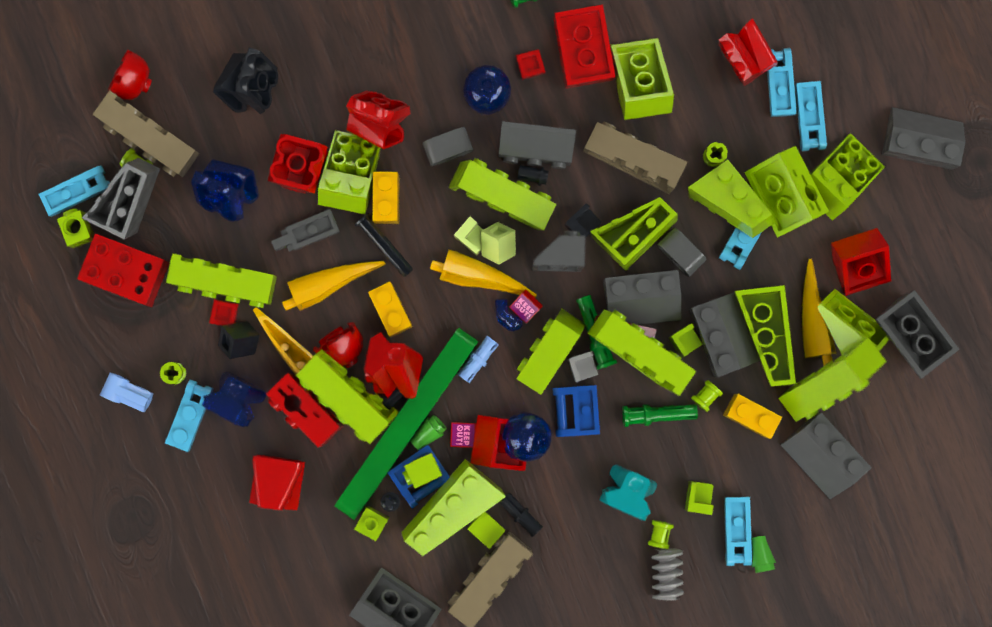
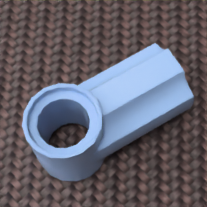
[100,372,153,412]

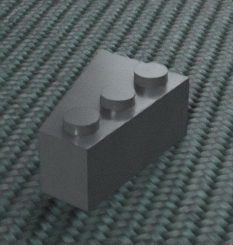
[82,158,160,239]

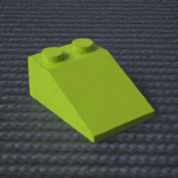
[611,38,674,120]
[817,289,889,354]

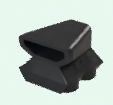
[213,48,278,114]

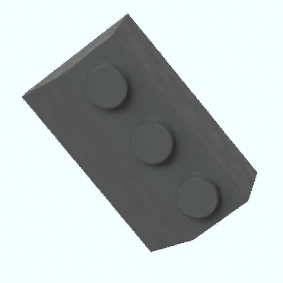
[882,107,966,170]
[499,121,576,169]
[532,231,585,272]
[603,270,681,325]
[875,290,960,379]
[688,293,760,377]
[780,412,872,499]
[349,567,442,627]

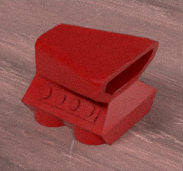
[719,18,778,86]
[346,91,410,149]
[268,134,329,194]
[364,332,423,398]
[249,454,305,510]

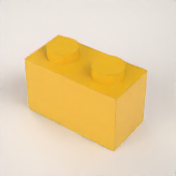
[373,172,399,224]
[368,282,413,337]
[723,394,782,439]

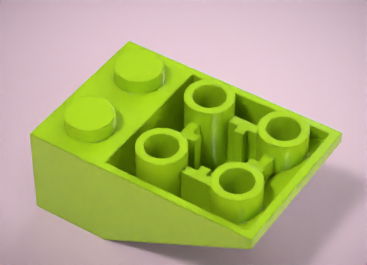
[318,130,381,215]
[810,133,885,221]

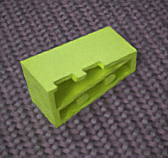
[688,160,773,238]
[590,197,678,271]
[517,309,585,395]

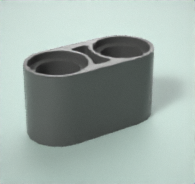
[422,127,474,166]
[657,227,707,277]

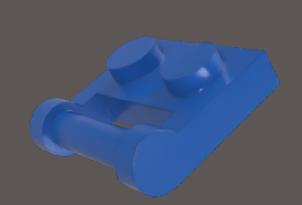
[552,385,600,437]
[387,445,450,509]

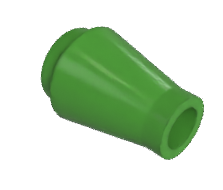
[410,415,447,450]
[751,536,776,573]

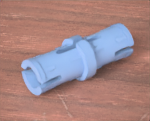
[458,336,499,384]

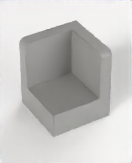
[567,351,598,382]

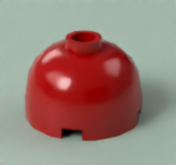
[107,49,152,100]
[313,322,364,368]

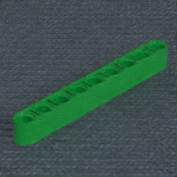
[334,328,479,520]

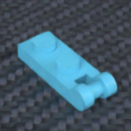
[767,48,797,117]
[795,81,827,151]
[39,166,110,217]
[718,227,762,270]
[165,379,213,452]
[724,496,752,566]

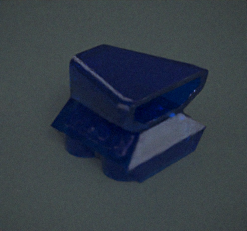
[191,159,259,221]
[202,372,267,427]

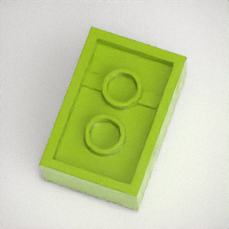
[744,146,829,238]

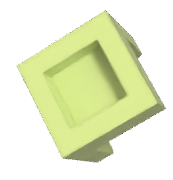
[454,217,483,256]
[481,222,516,265]

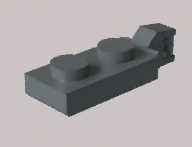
[271,209,340,252]

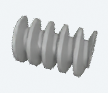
[652,548,684,600]

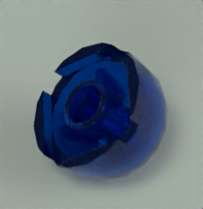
[463,65,511,115]
[503,412,552,462]

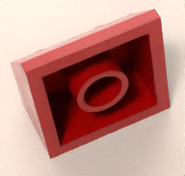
[831,228,891,296]
[470,415,532,471]

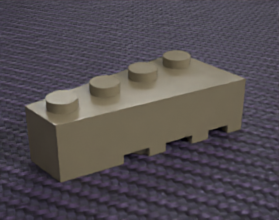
[92,91,199,177]
[583,122,688,194]
[448,531,533,627]

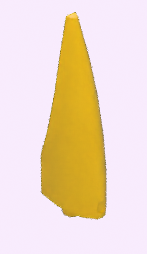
[430,249,537,298]
[802,259,836,366]
[282,261,385,311]
[253,307,314,391]

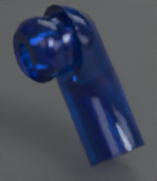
[495,299,522,332]

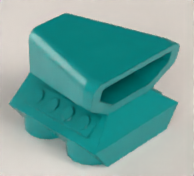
[599,465,657,521]

